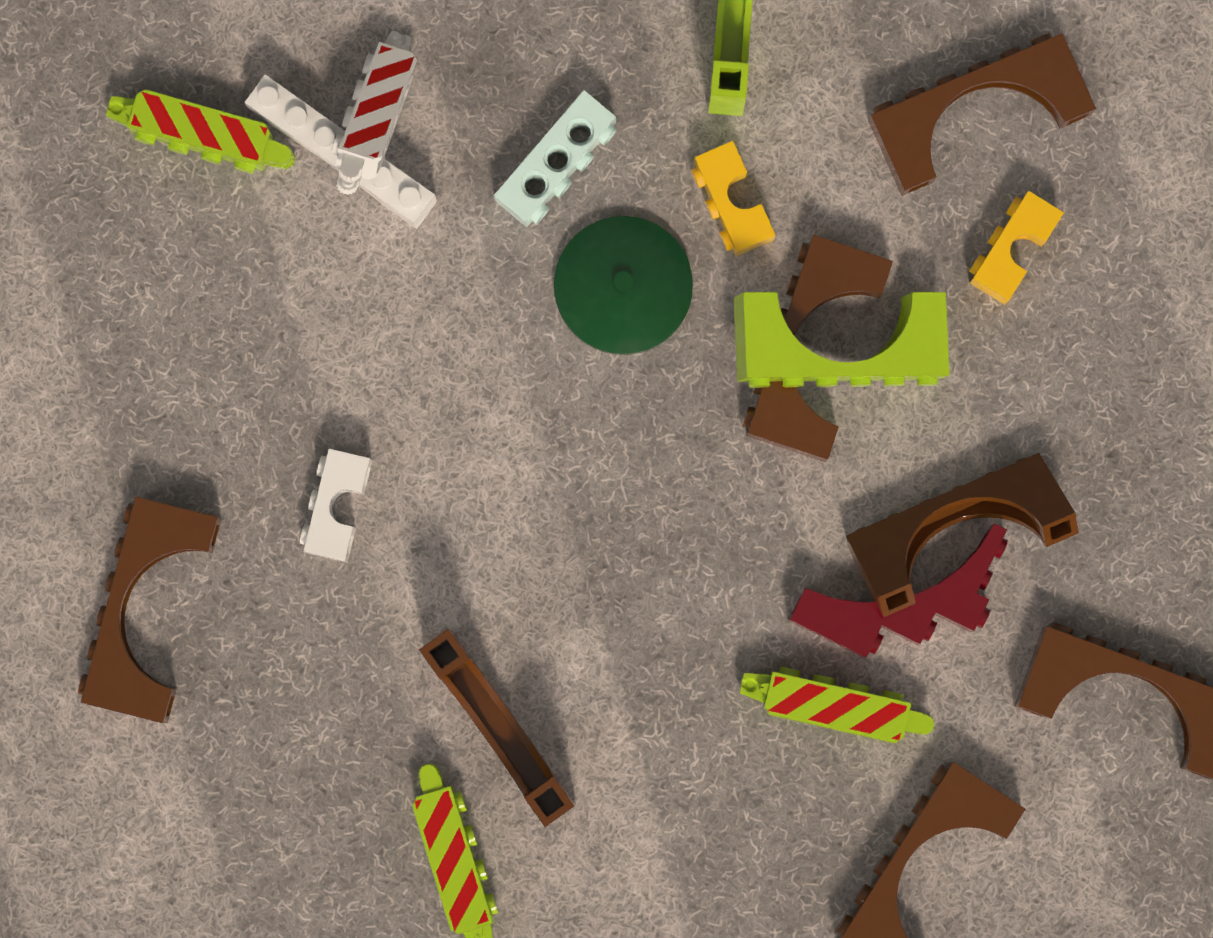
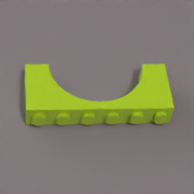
[708,0,753,116]
[734,292,950,388]

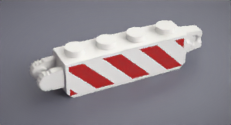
[332,31,417,195]

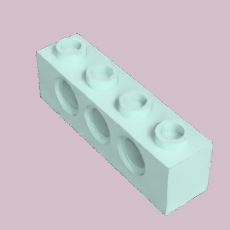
[494,90,617,227]

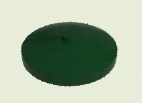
[554,216,693,355]

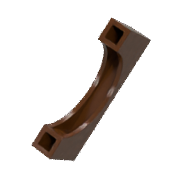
[868,33,1096,196]
[743,235,893,462]
[846,453,1079,617]
[78,497,222,723]
[1014,623,1213,780]
[419,629,576,827]
[835,762,1026,938]

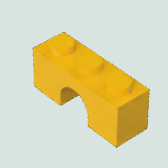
[691,141,776,257]
[969,190,1064,305]

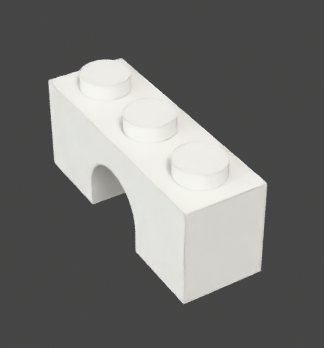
[300,449,372,563]

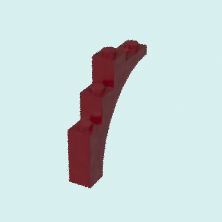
[788,523,1008,658]

